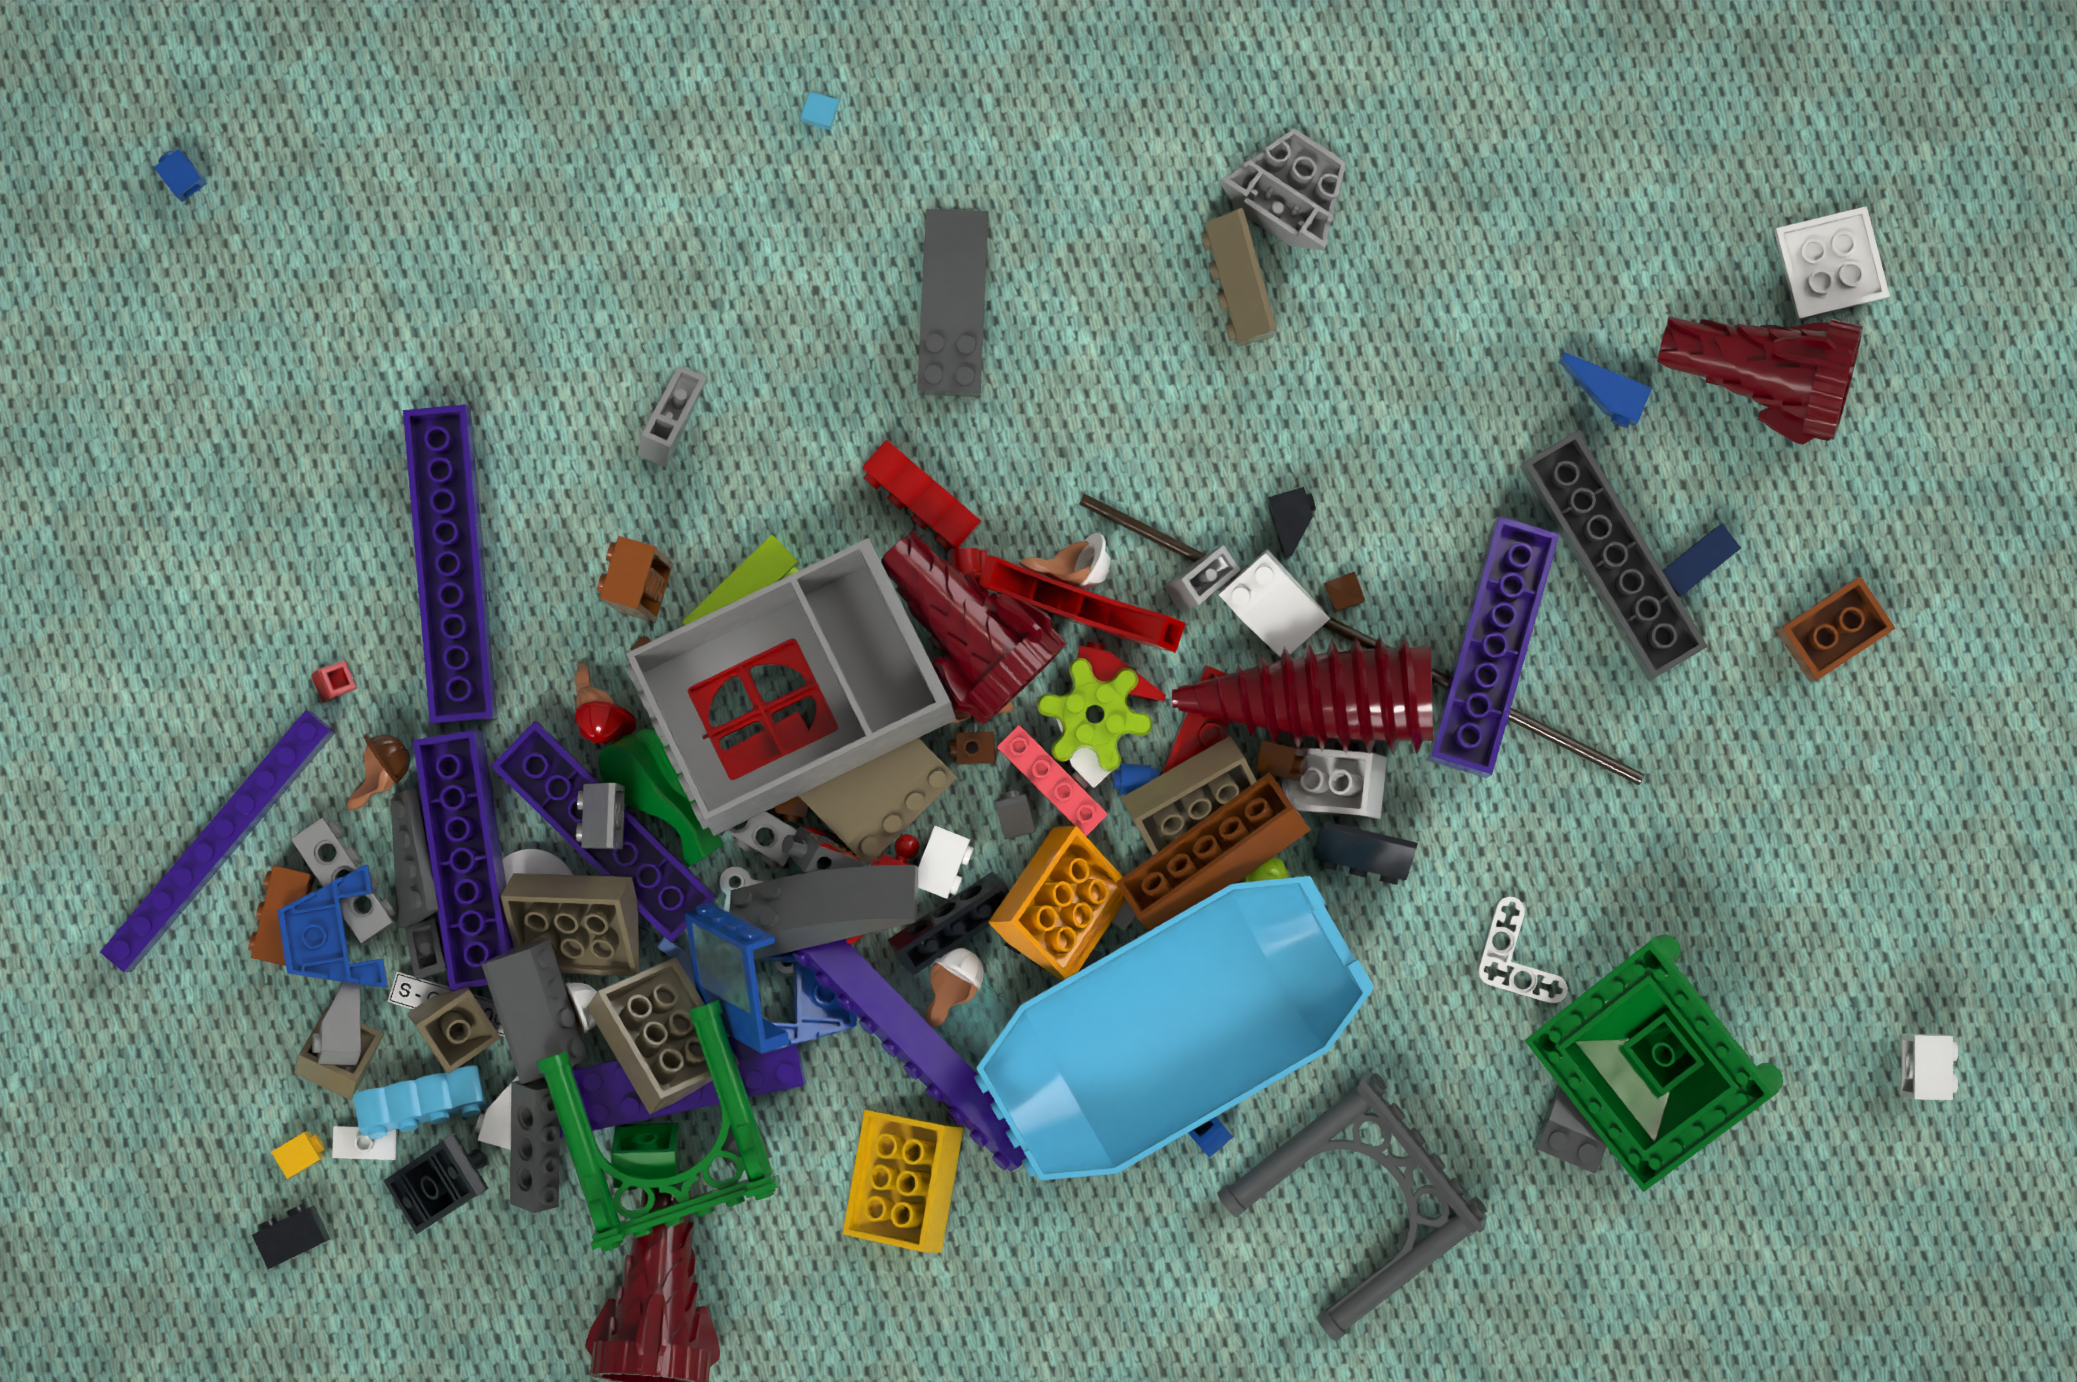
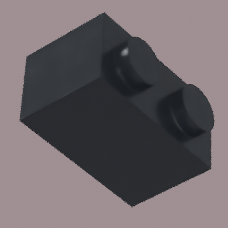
[252,1203,330,1269]

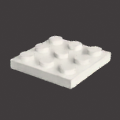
[1774,206,1890,320]

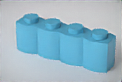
[353,1065,487,1139]

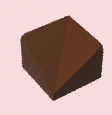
[1324,571,1366,613]

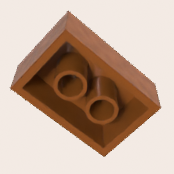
[1775,576,1896,682]

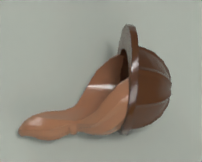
[347,733,410,810]

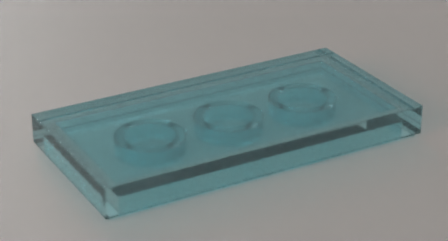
[886,963,1018,1059]

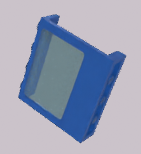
[685,903,789,1054]

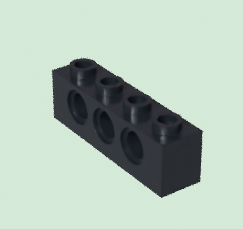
[887,872,1009,976]

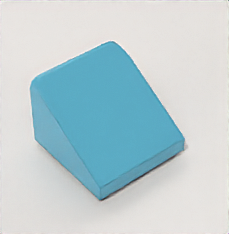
[800,92,840,130]

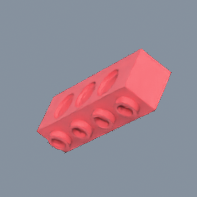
[997,725,1108,836]

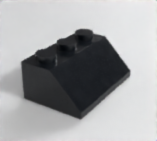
[1312,821,1418,885]

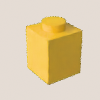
[271,1131,325,1179]

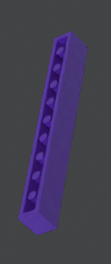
[100,710,336,973]
[792,939,1027,1172]

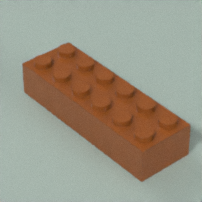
[597,536,673,623]
[1116,772,1311,932]

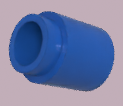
[1113,764,1159,795]

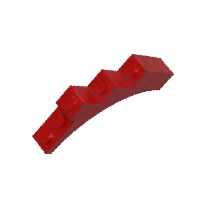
[978,555,1186,653]

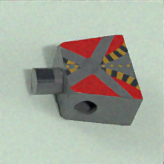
[782,826,862,873]

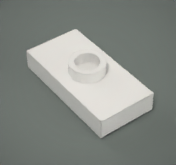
[332,1126,398,1160]

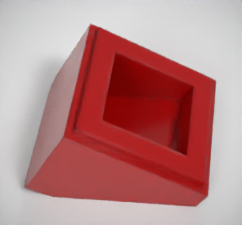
[311,660,357,703]

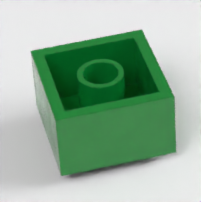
[611,1122,681,1190]

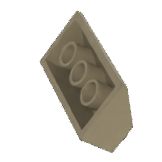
[1200,208,1277,347]

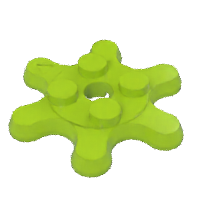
[1037,658,1153,771]

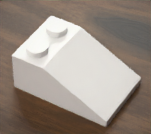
[1219,549,1330,658]
[1282,747,1387,820]

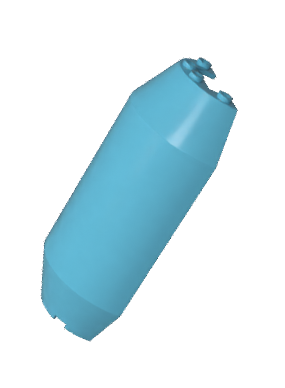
[974,876,1374,1181]

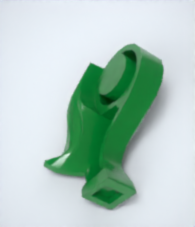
[598,726,724,868]

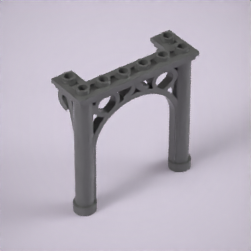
[1217,1069,1487,1341]

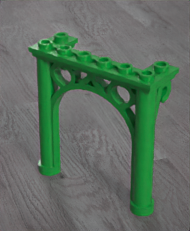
[536,1000,780,1252]

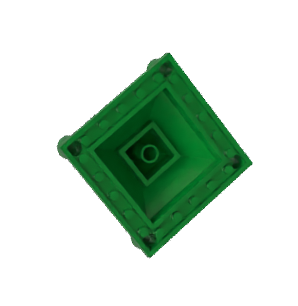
[1524,935,1783,1192]

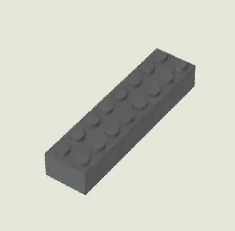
[1519,430,1708,681]

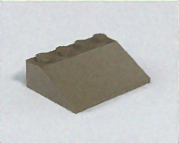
[1121,736,1256,856]
[798,738,958,866]
[501,873,640,976]
[587,957,739,1114]

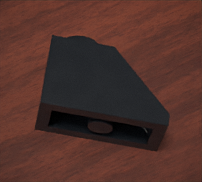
[1266,487,1316,560]

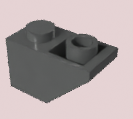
[995,790,1035,840]

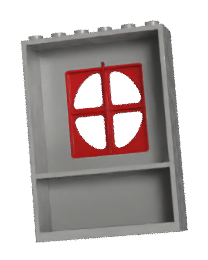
[625,538,956,836]

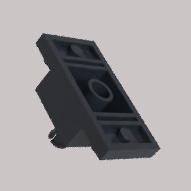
[384,1134,489,1234]

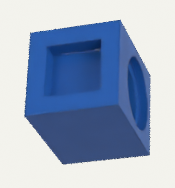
[154,149,207,202]

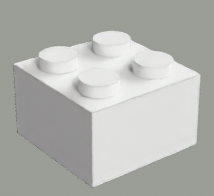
[918,826,974,899]
[1901,1034,1958,1100]

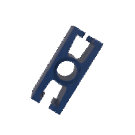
[1662,524,1741,597]

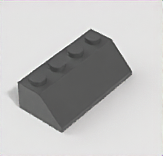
[481,939,588,1084]

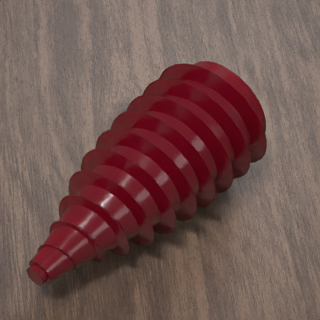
[1172,633,1433,755]

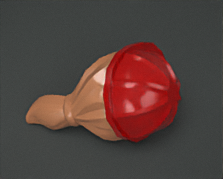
[574,663,637,744]

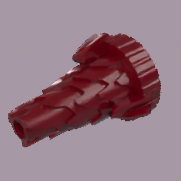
[1657,316,1863,445]
[881,530,1068,725]
[585,1188,720,1382]

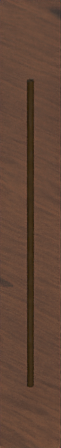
[1079,493,1645,785]

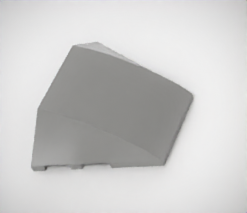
[1219,128,1346,251]

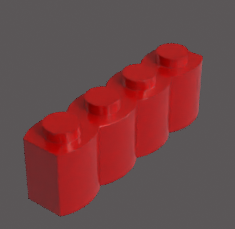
[862,440,981,551]

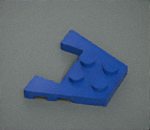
[277,865,388,988]
[761,951,857,1053]

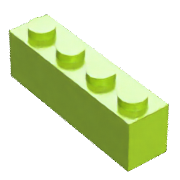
[682,535,800,625]

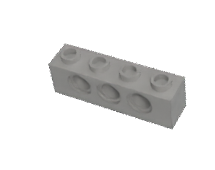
[719,811,797,869]
[291,818,397,943]

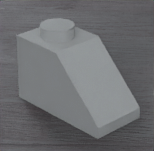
[1163,545,1241,611]

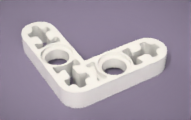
[1477,897,1568,1003]

